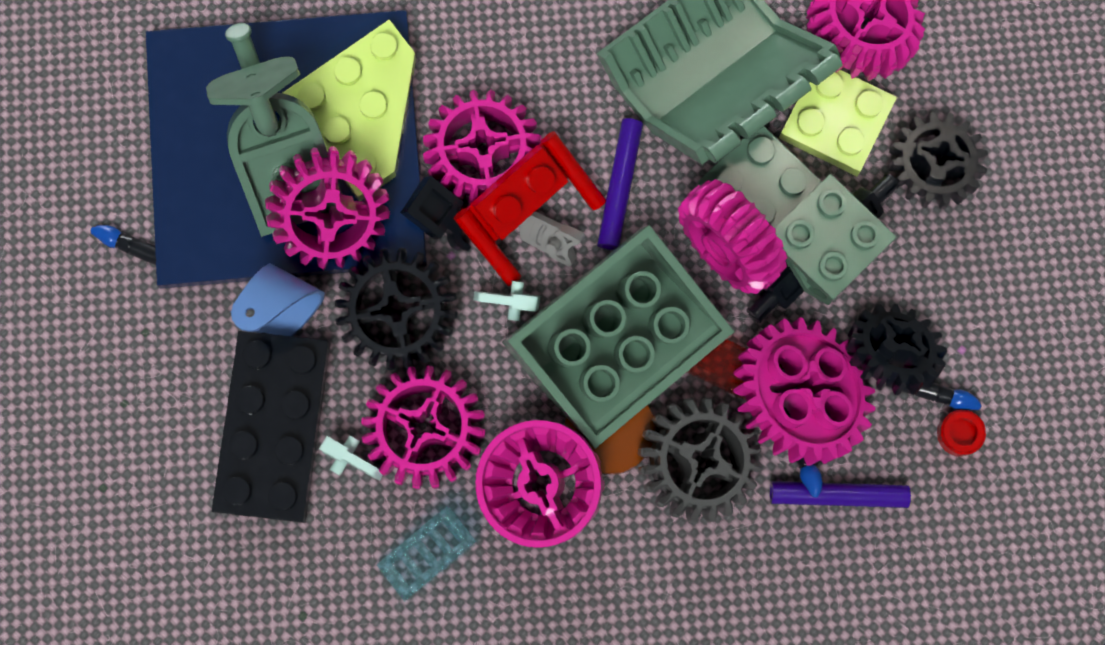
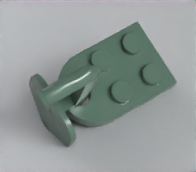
[206,23,343,237]

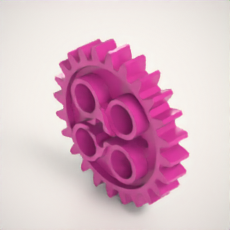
[733,317,876,466]

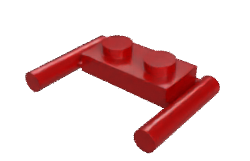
[454,131,606,286]

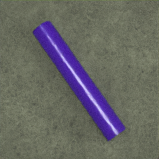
[597,118,643,250]
[770,481,911,508]

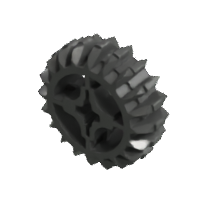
[637,398,762,522]

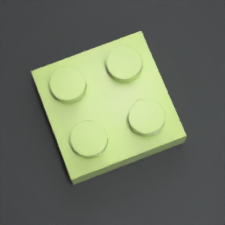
[779,70,897,177]

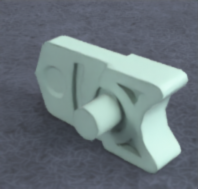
[473,281,541,321]
[319,435,383,481]

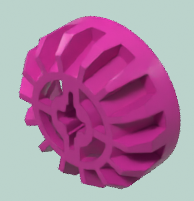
[475,420,605,548]

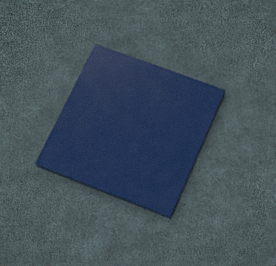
[146,10,427,289]

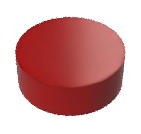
[937,410,986,457]

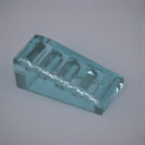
[376,506,478,602]

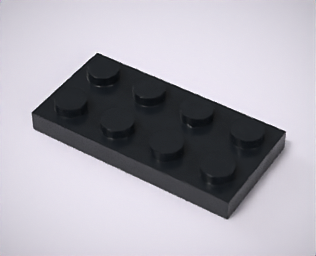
[211,330,331,523]

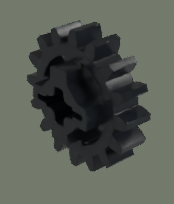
[888,111,988,209]
[845,304,947,396]

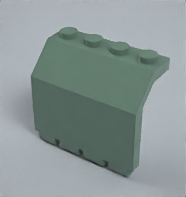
[596,0,843,165]

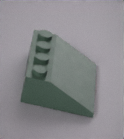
[502,225,734,449]

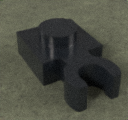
[400,176,471,252]

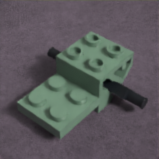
[696,127,900,324]

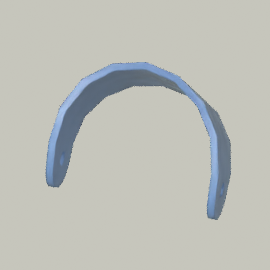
[231,263,325,337]

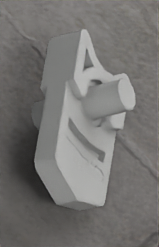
[519,212,585,267]

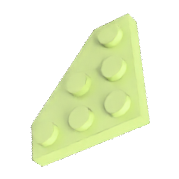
[283,19,416,201]

